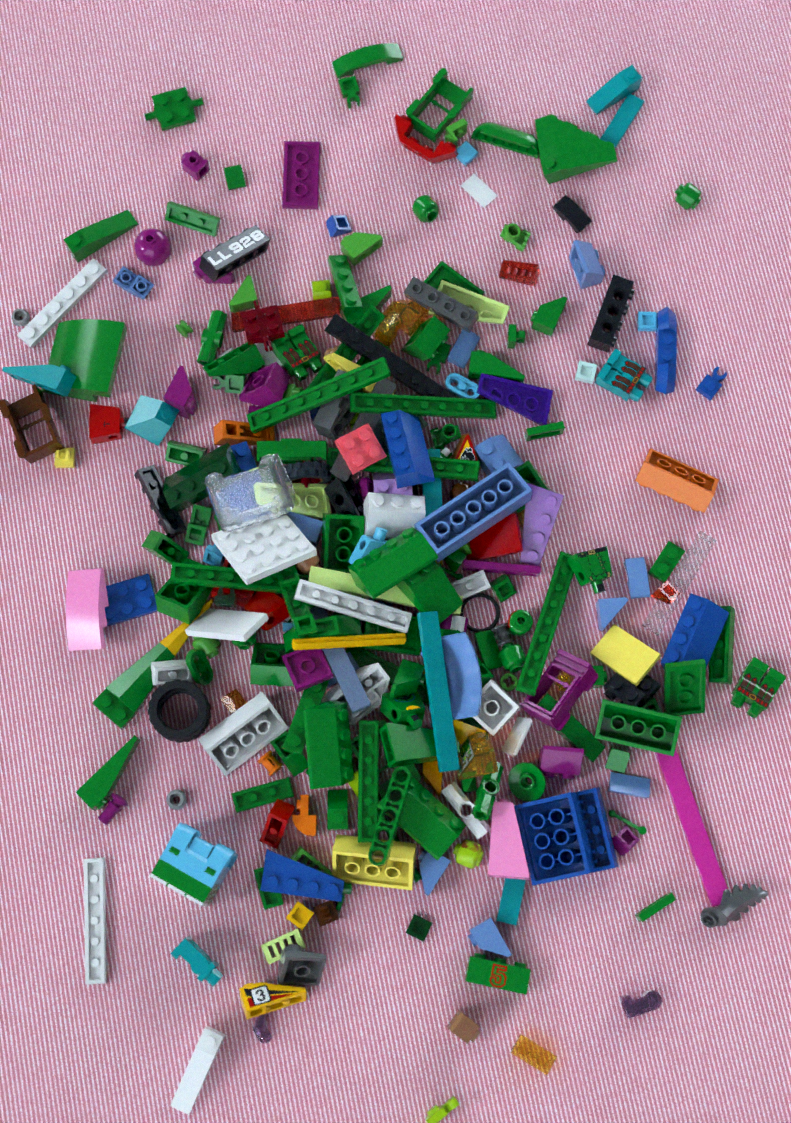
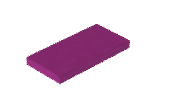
[282,141,320,209]

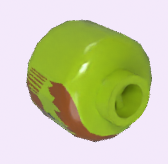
[453,839,485,869]

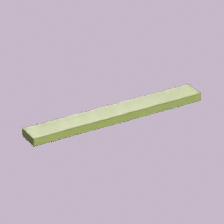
[308,566,463,616]

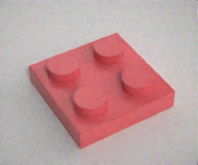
[334,423,387,475]

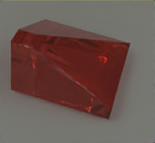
[651,580,680,604]

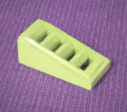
[261,928,306,965]

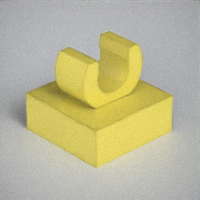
[54,448,76,468]

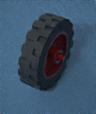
[280,461,331,488]

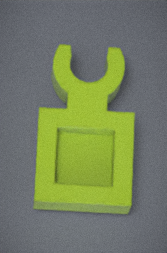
[425,1096,460,1123]

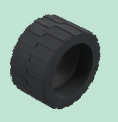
[148,679,211,743]

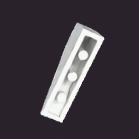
[170,1026,226,1115]

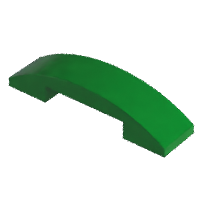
[332,43,404,79]
[276,565,318,637]

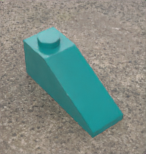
[586,65,642,115]

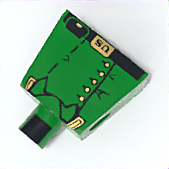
[567,546,612,594]

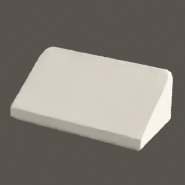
[151,659,192,686]
[502,717,533,757]

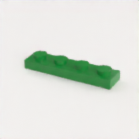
[328,255,363,312]

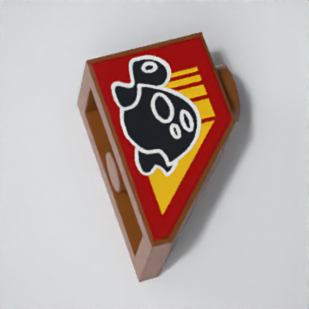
[451,433,481,470]

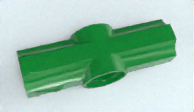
[197,310,228,366]
[472,761,504,820]

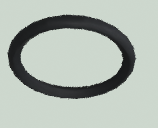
[460,593,500,633]

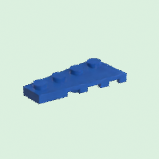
[260,849,344,902]

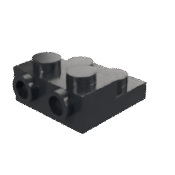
[603,672,661,708]

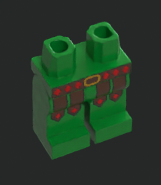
[271,324,323,382]
[730,657,786,718]

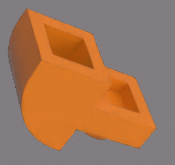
[292,795,317,837]

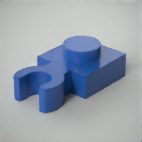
[696,366,727,401]

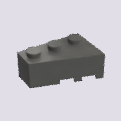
[313,369,364,440]

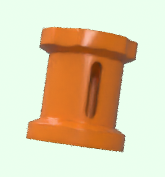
[257,750,284,777]

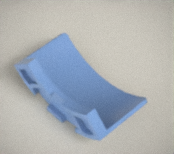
[420,632,482,720]

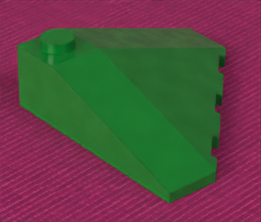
[535,114,618,184]

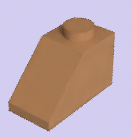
[447,1010,480,1044]

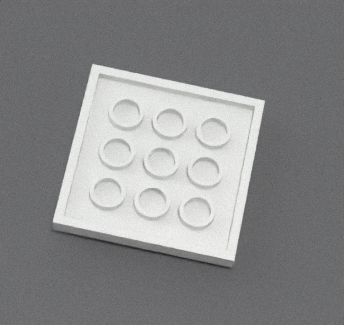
[211,508,317,585]

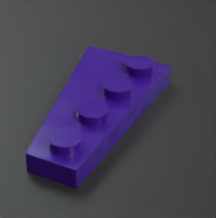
[476,373,553,425]

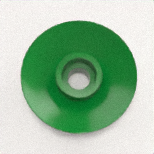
[508,762,546,802]

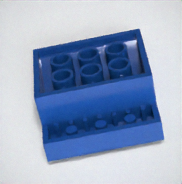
[514,788,619,886]

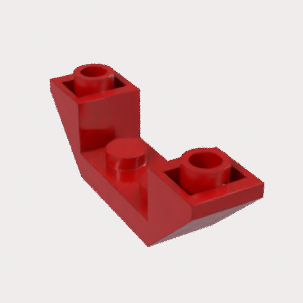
[394,114,458,164]

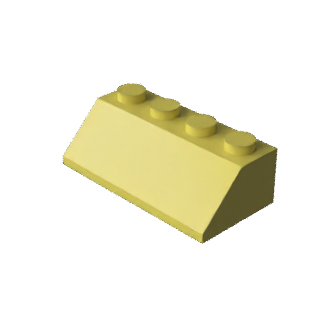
[332,834,416,890]

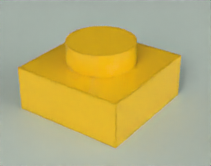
[286,901,314,930]

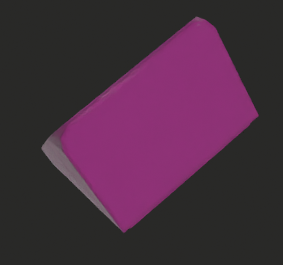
[612,825,640,856]

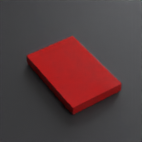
[467,513,523,561]

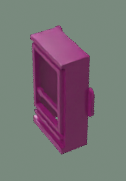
[520,649,598,731]

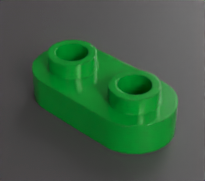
[186,649,213,685]

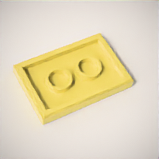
[590,624,661,686]

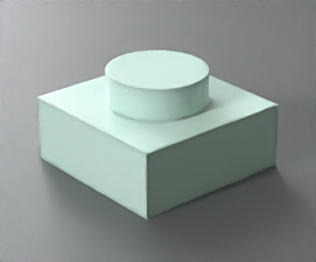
[575,360,597,384]

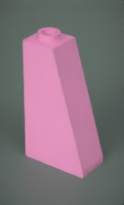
[488,799,530,880]

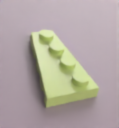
[428,280,510,325]

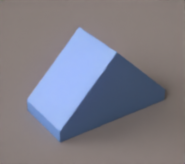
[596,597,629,632]

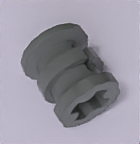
[490,623,514,647]

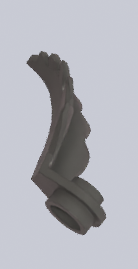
[701,883,769,928]

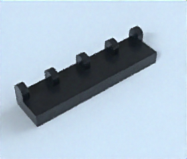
[134,465,187,539]

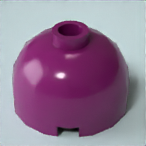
[134,228,171,266]

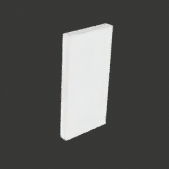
[185,608,268,642]

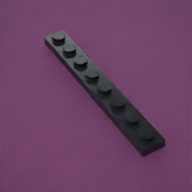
[324,314,459,398]

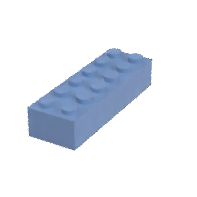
[414,462,532,563]

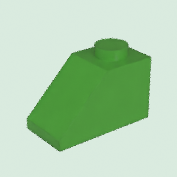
[340,232,383,266]

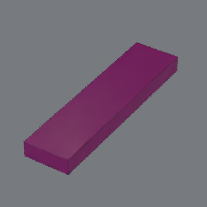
[462,560,541,577]

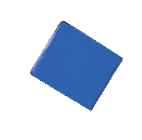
[326,215,352,237]

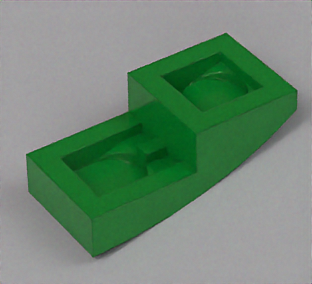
[184,504,213,546]

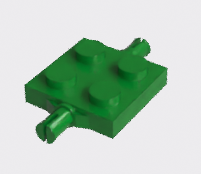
[144,87,204,131]

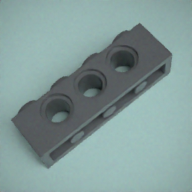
[404,276,479,333]

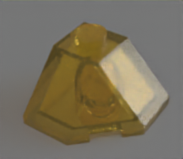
[382,299,429,337]

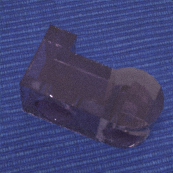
[619,990,662,1018]

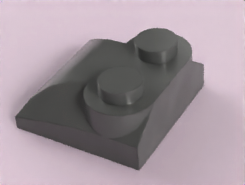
[278,944,326,986]

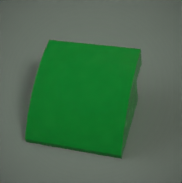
[41,319,127,402]

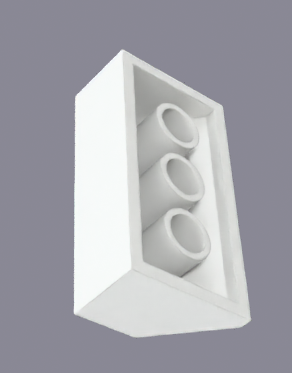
[198,692,289,776]

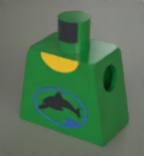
[379,691,425,729]

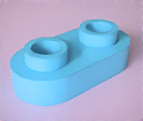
[445,373,480,399]

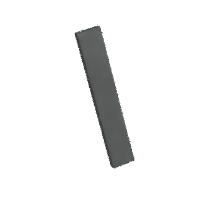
[329,378,397,482]

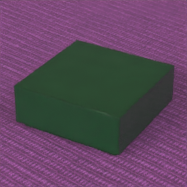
[405,914,432,942]

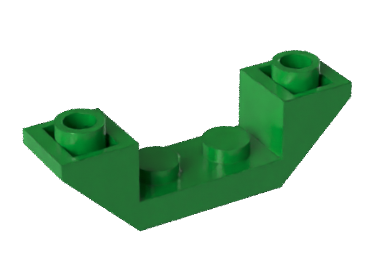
[283,615,362,654]

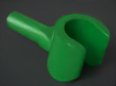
[336,882,352,911]

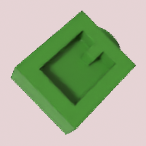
[444,118,468,149]

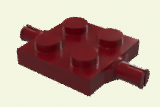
[241,299,285,352]

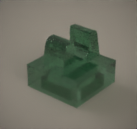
[214,587,237,608]

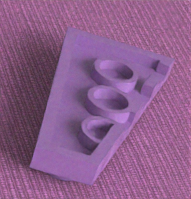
[520,483,564,566]

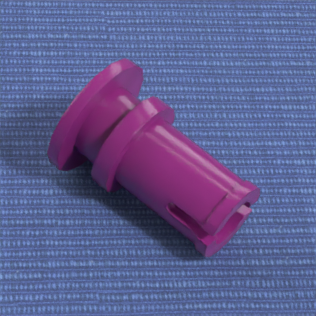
[98,793,128,825]

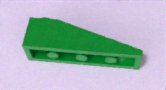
[63,210,138,263]
[538,693,606,763]
[76,735,140,811]

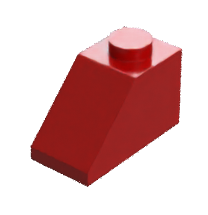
[260,799,296,849]

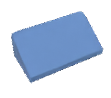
[447,329,480,369]
[608,772,650,799]

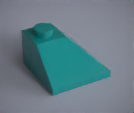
[124,395,179,446]

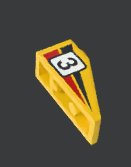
[239,982,306,1019]

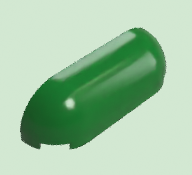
[471,122,539,159]

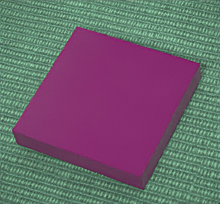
[282,649,334,693]

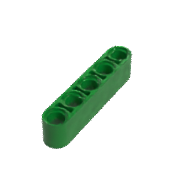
[368,766,412,866]

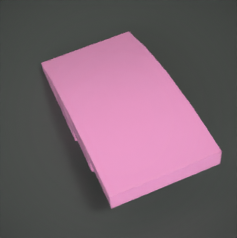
[66,568,109,651]

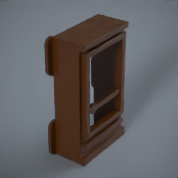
[0,384,65,464]

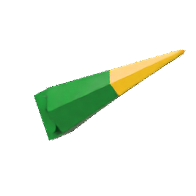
[92,599,213,730]

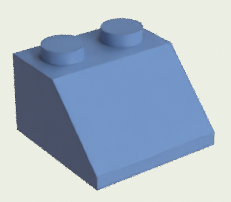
[569,240,605,289]
[474,434,524,476]

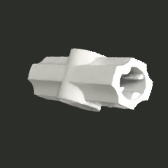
[441,781,491,840]

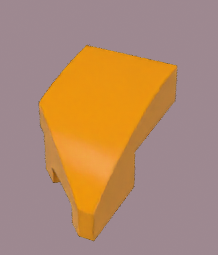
[422,761,442,796]

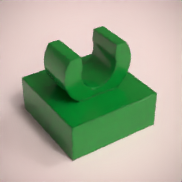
[507,324,525,349]

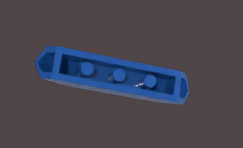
[655,307,677,394]

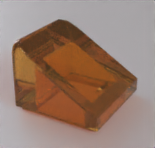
[220,689,247,714]

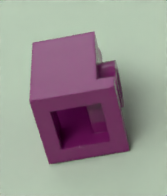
[181,150,210,181]

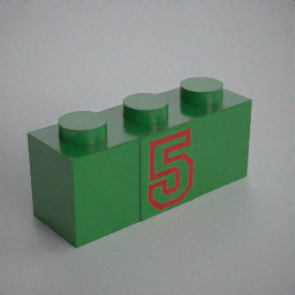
[464,953,531,995]

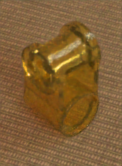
[373,311,402,347]

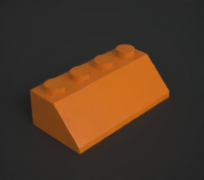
[635,448,719,513]

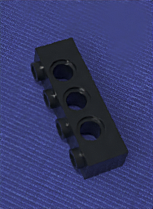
[587,274,635,353]
[324,476,365,534]

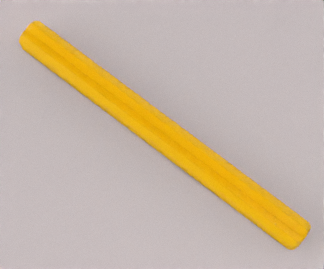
[292,633,407,650]

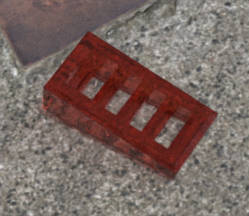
[499,260,540,286]

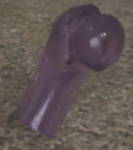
[253,1013,272,1043]

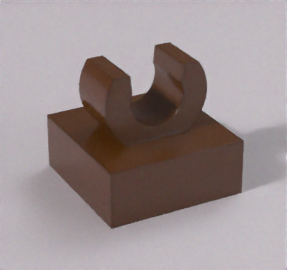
[313,900,339,927]

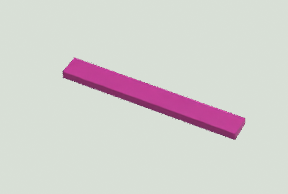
[655,748,728,907]

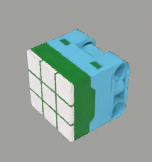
[150,822,238,907]

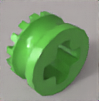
[175,320,193,338]
[500,673,518,692]

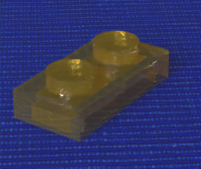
[510,1034,557,1075]

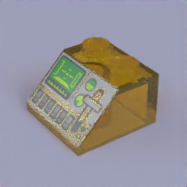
[456,732,498,780]

